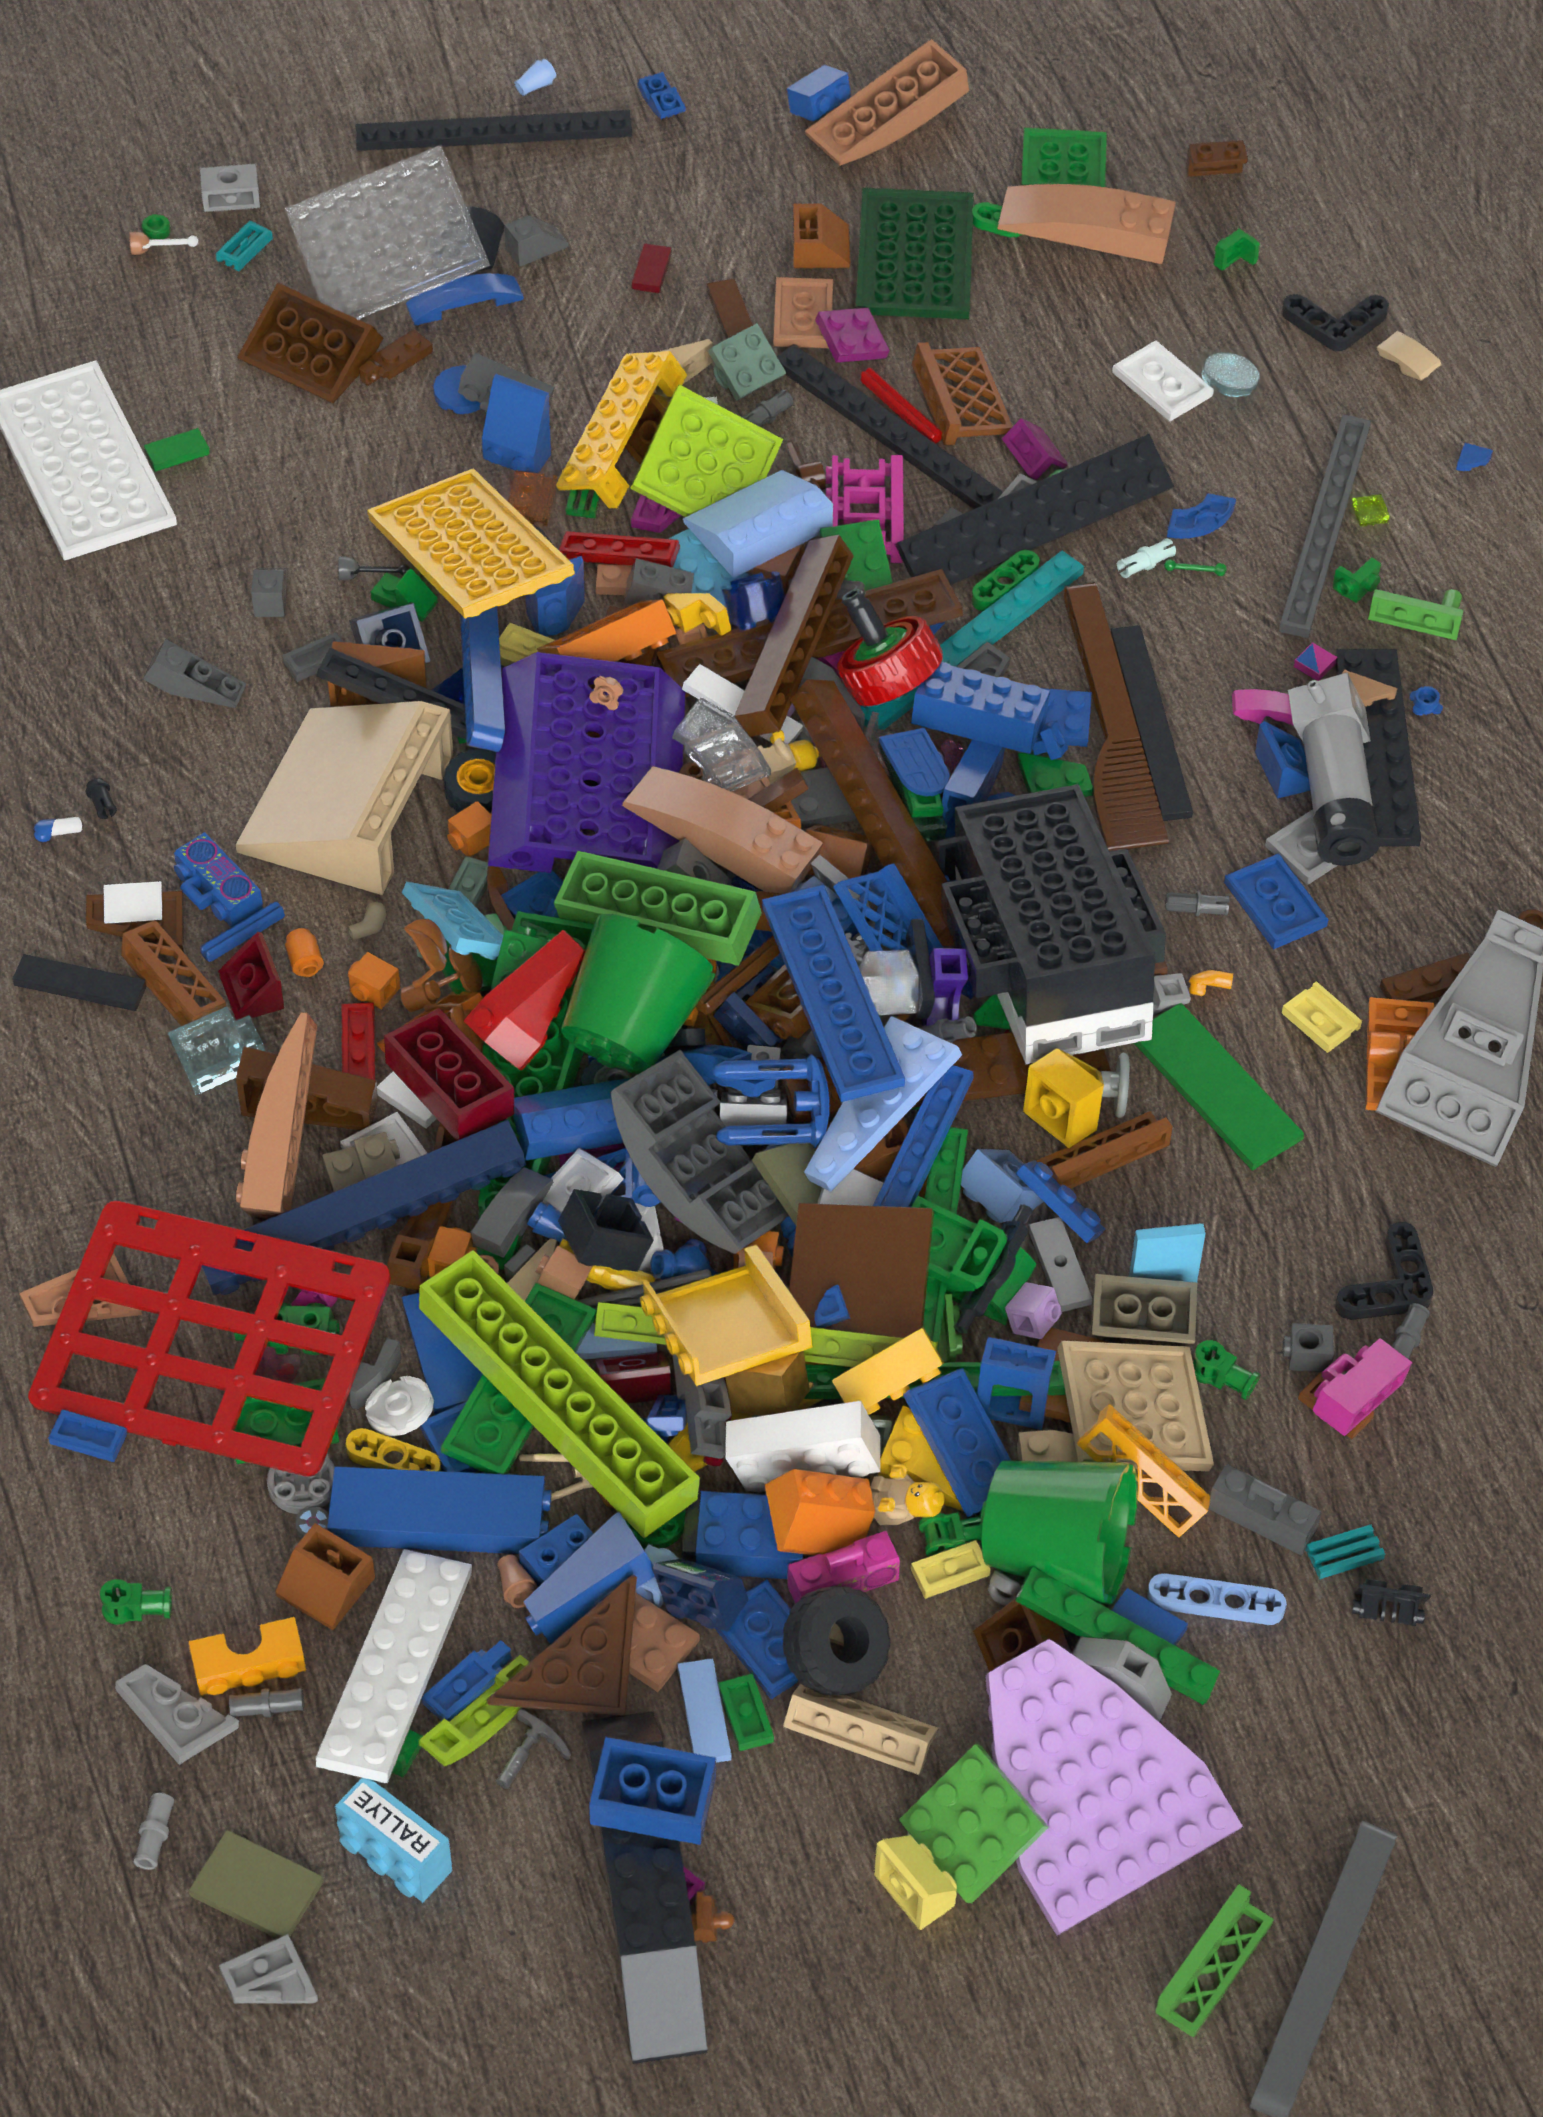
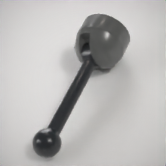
[338,556,410,581]

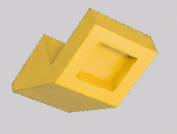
[663,593,731,636]

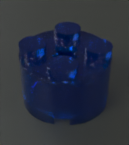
[721,571,785,630]

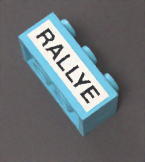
[335,1778,452,1903]

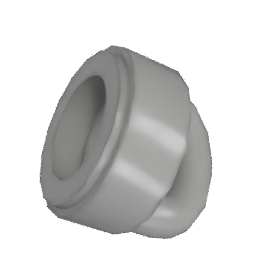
[988,1569,1025,1606]

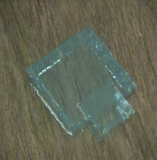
[168,1007,265,1095]

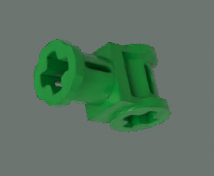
[1193,1340,1261,1400]
[918,1513,983,1557]
[100,1579,172,1625]

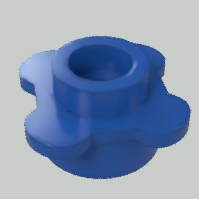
[1409,686,1443,716]

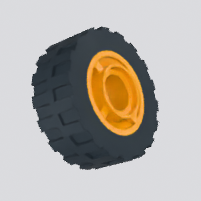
[444,749,496,814]

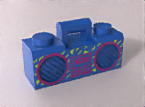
[174,832,263,927]

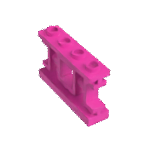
[826,455,904,563]

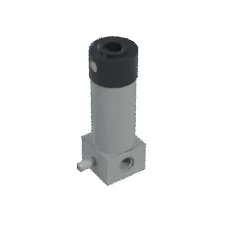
[1288,673,1380,866]

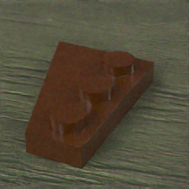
[86,891,184,952]

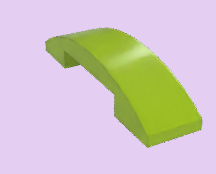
[419,1654,529,1766]

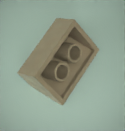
[1091,1274,1198,1344]

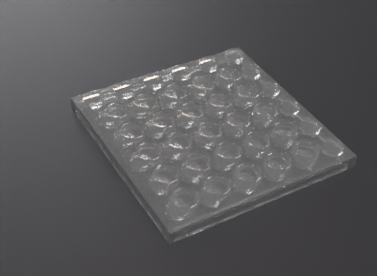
[285,145,490,319]

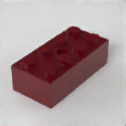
[384,1008,514,1141]

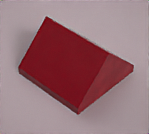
[218,932,285,1021]
[595,1351,670,1404]

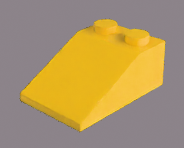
[878,1406,977,1515]

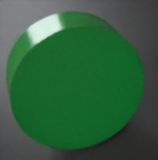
[142,214,171,240]

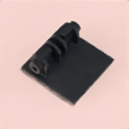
[1352,1579,1431,1626]

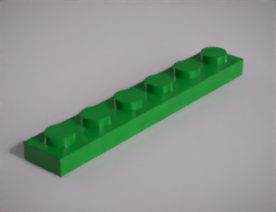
[1015,1567,1220,1705]

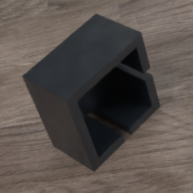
[558,1189,654,1272]

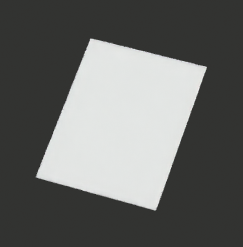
[104,881,162,924]

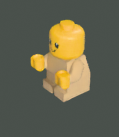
[750,730,819,784]
[870,1464,944,1525]

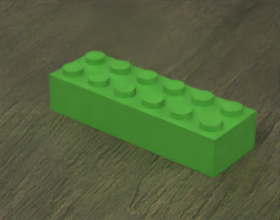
[554,851,762,966]

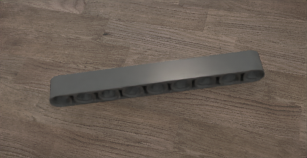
[1250,1820,1398,2117]

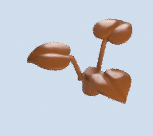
[401,919,484,1052]

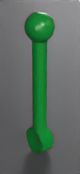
[1164,559,1227,576]

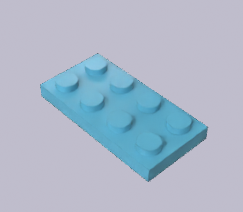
[669,529,768,623]
[402,881,503,960]

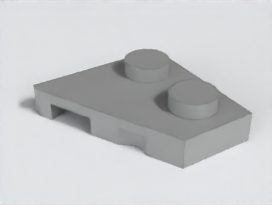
[219,1934,318,2003]

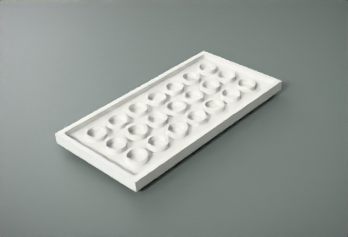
[0,361,177,561]

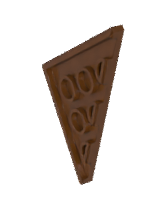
[486,1576,637,1716]

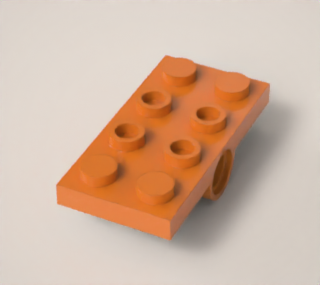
[1365,997,1434,1110]

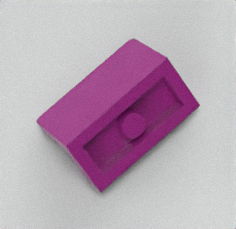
[1002,418,1068,480]

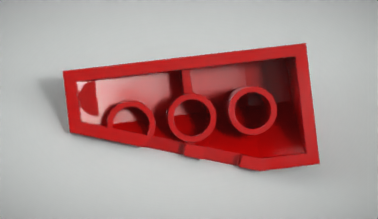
[464,930,586,1071]

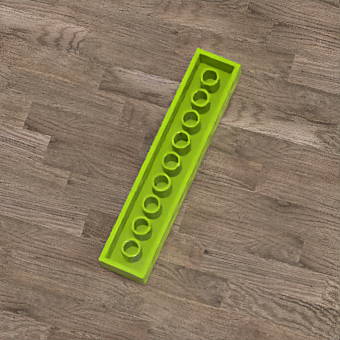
[419,1250,700,1538]

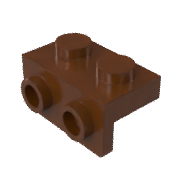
[1186,140,1248,177]

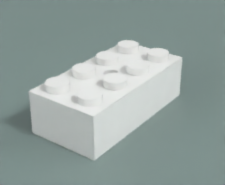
[726,1401,881,1492]

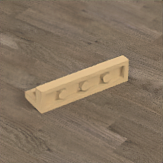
[783,1684,938,1775]

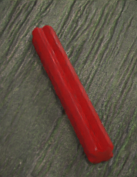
[860,368,943,444]

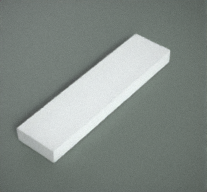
[682,664,803,745]

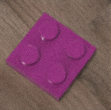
[815,308,890,363]

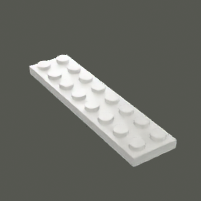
[316,1549,472,1783]

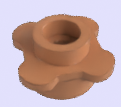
[589,676,623,710]

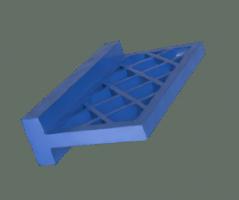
[833,864,943,997]

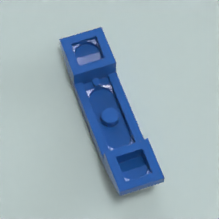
[406,273,523,326]

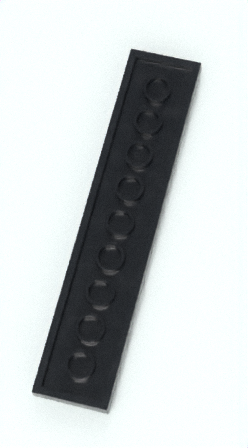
[895,434,1174,586]

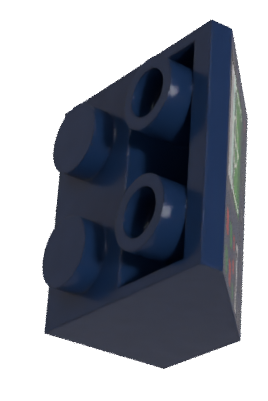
[652,1558,749,1632]

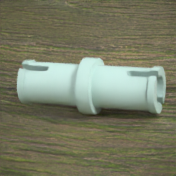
[1117,538,1176,578]

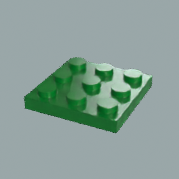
[1021,127,1107,187]

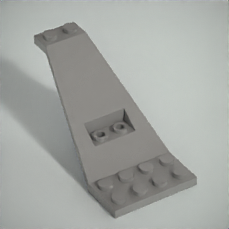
[1375,909,1543,1167]

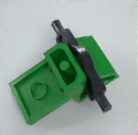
[912,1196,1037,1334]

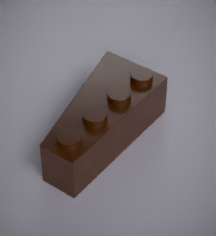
[236,1046,378,1130]

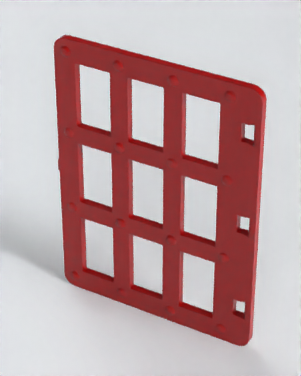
[28,1201,391,1477]

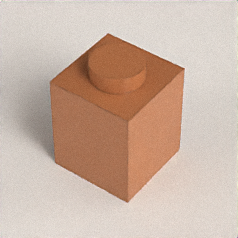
[535,1246,593,1300]

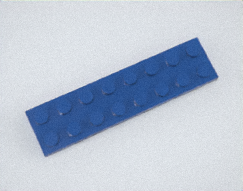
[762,884,905,1102]

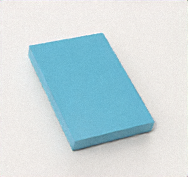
[1129,1224,1205,1283]

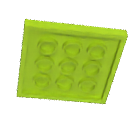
[630,385,783,517]

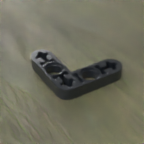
[1282,294,1389,352]
[1335,1221,1433,1320]

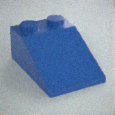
[482,374,551,478]

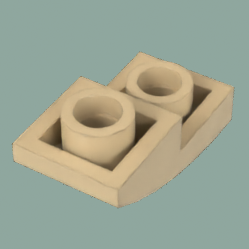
[1377,331,1441,381]

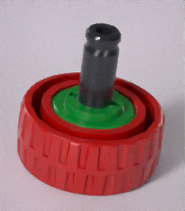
[837,588,943,706]

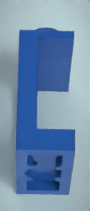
[977,1337,1056,1430]

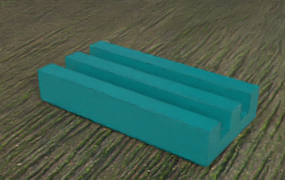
[216,221,273,271]
[1306,1524,1385,1579]

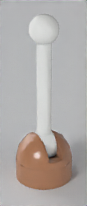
[129,232,198,255]

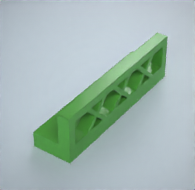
[1156,1884,1274,2038]

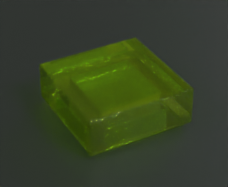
[1352,494,1390,527]

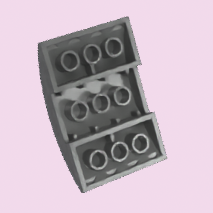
[611,1050,789,1254]

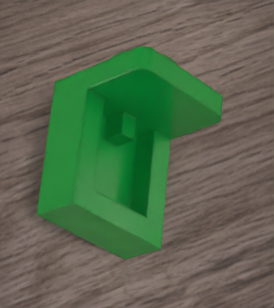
[1214,229,1260,271]
[1333,557,1381,603]

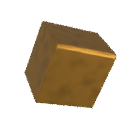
[725,1351,814,1416]

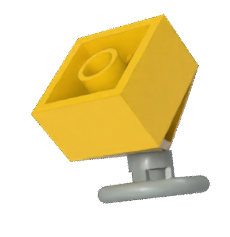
[1023,1048,1130,1148]

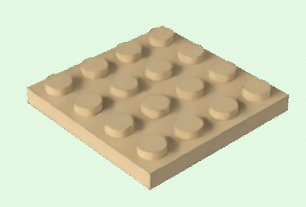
[1057,1341,1214,1472]

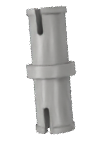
[133,1793,174,1870]

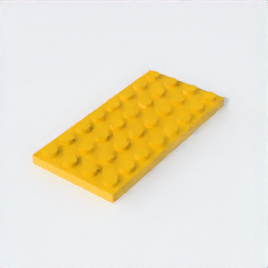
[367,469,575,618]

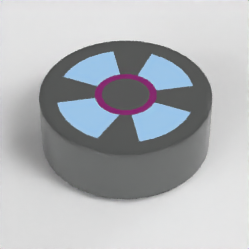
[295,1507,329,1539]

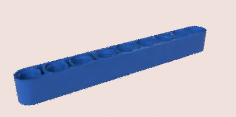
[460,606,505,752]

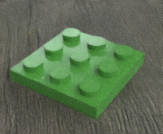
[899,1744,1049,1904]

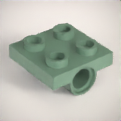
[708,323,786,401]

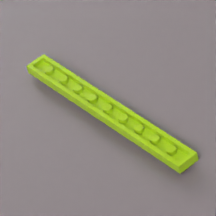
[594,1302,938,1367]

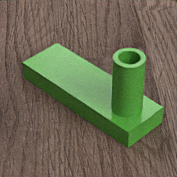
[1368,589,1464,640]

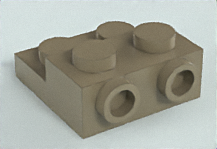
[322,1132,400,1192]

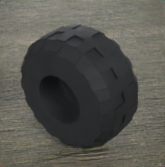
[782,1586,890,1695]

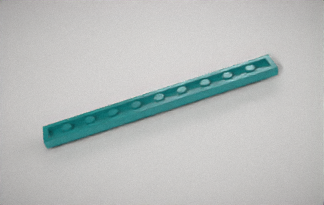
[860,550,1084,735]

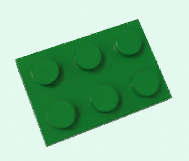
[819,519,893,600]
[234,1378,339,1464]

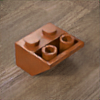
[793,204,850,268]
[275,1523,375,1630]

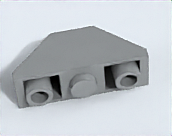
[1072,1637,1172,1722]

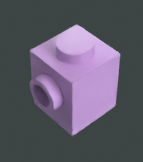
[1005,1282,1062,1339]

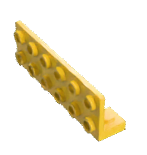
[556,351,687,509]

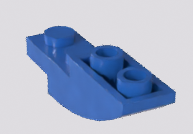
[656,1045,776,1097]

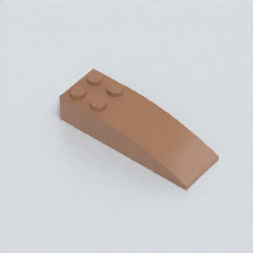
[805,39,969,166]
[997,184,1176,264]
[622,766,823,894]
[236,1012,317,1219]

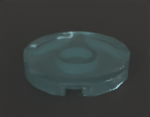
[1202,353,1260,397]

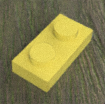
[911,1540,990,1599]

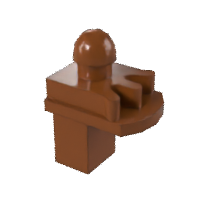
[691,1891,735,1943]

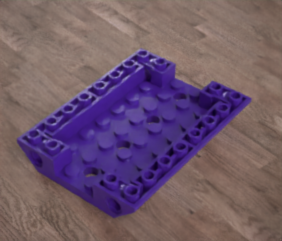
[488,652,685,873]

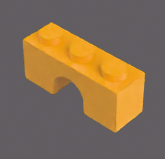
[188,1617,306,1696]

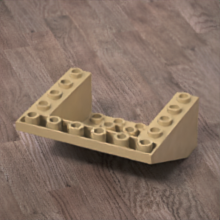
[236,701,454,895]

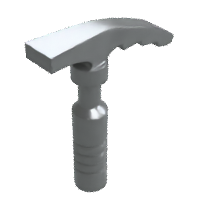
[496,1709,570,1789]

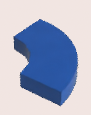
[1167,493,1236,539]

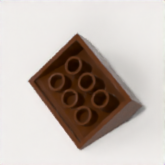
[237,283,383,404]

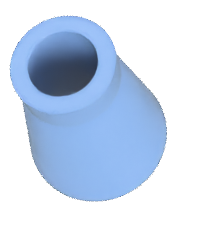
[515,59,556,96]

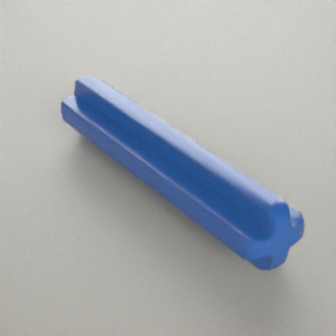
[200,902,285,962]

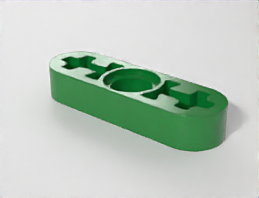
[972,550,1040,612]

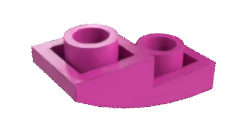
[1232,689,1293,725]

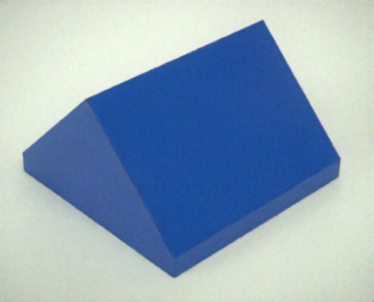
[1255,721,1311,799]

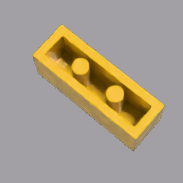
[832,1327,944,1415]

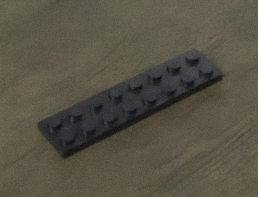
[1335,649,1421,846]

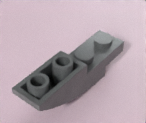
[673,1354,731,1459]

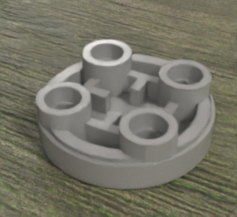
[267,1453,335,1514]

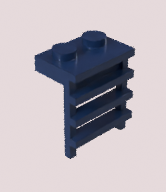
[714,966,784,1051]

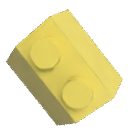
[874,1835,957,1930]

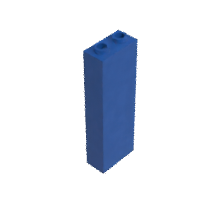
[327,1467,552,1554]

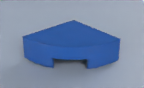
[1456,443,1493,471]
[815,1284,850,1328]

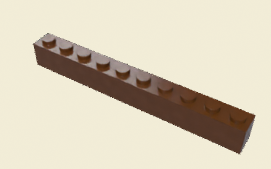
[790,679,955,946]

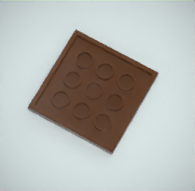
[789,1203,934,1338]

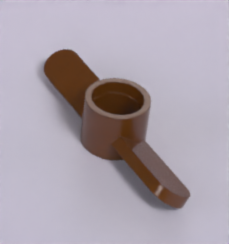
[786,440,826,490]

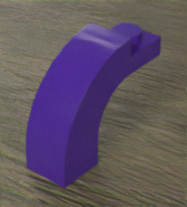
[921,948,968,1026]

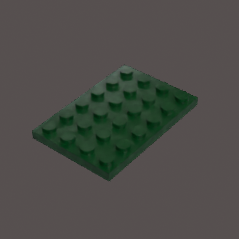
[856,187,974,319]

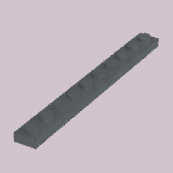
[1279,414,1371,638]

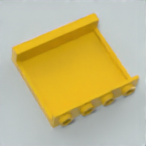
[640,1245,812,1386]

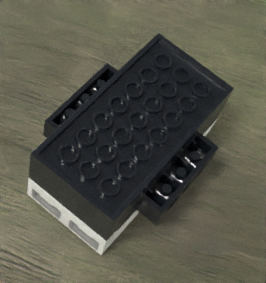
[941,784,1166,1064]

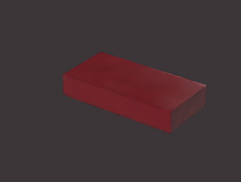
[632,243,672,294]

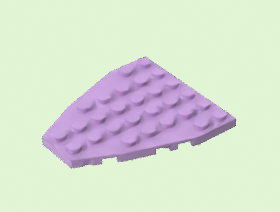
[986,1639,1243,1935]

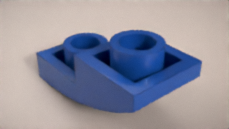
[637,72,686,119]

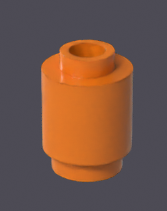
[285,928,324,977]

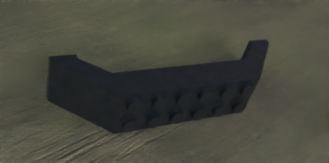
[581,1711,707,2064]

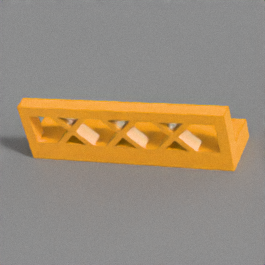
[1077,1404,1210,1537]

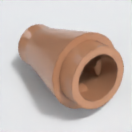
[497,1555,537,1608]

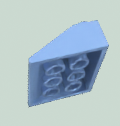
[683,470,833,578]

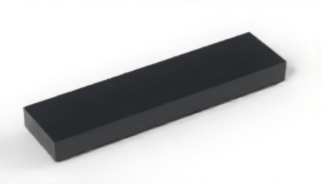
[12,954,147,1011]

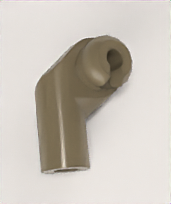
[347,902,386,941]

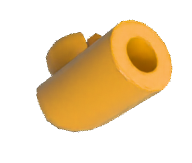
[1188,970,1233,996]

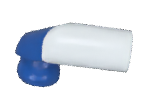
[34,817,82,842]

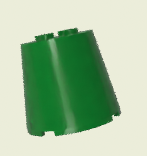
[561,914,716,1074]
[981,1461,1138,1604]

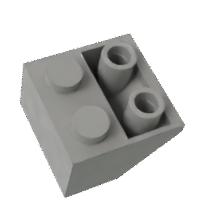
[720,1087,787,1136]

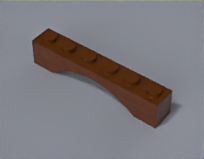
[387,1123,457,1291]

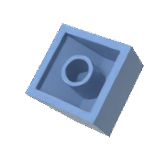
[961,1149,1044,1223]

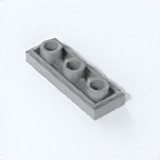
[1028,1217,1093,1312]

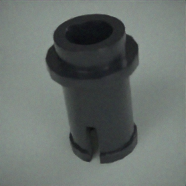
[85,778,117,819]

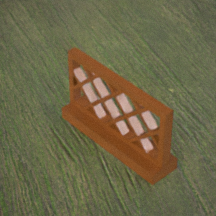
[912,343,1013,445]

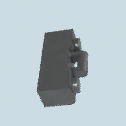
[458,352,555,411]
[1209,1464,1322,1556]

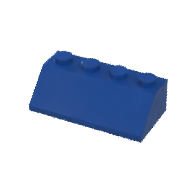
[513,1077,633,1161]

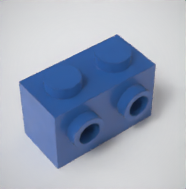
[787,65,851,121]
[519,1514,593,1588]

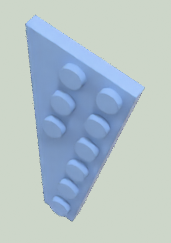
[804,1016,962,1192]

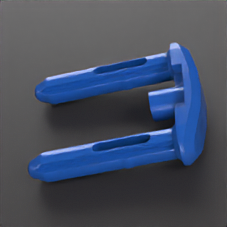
[713,1054,829,1148]

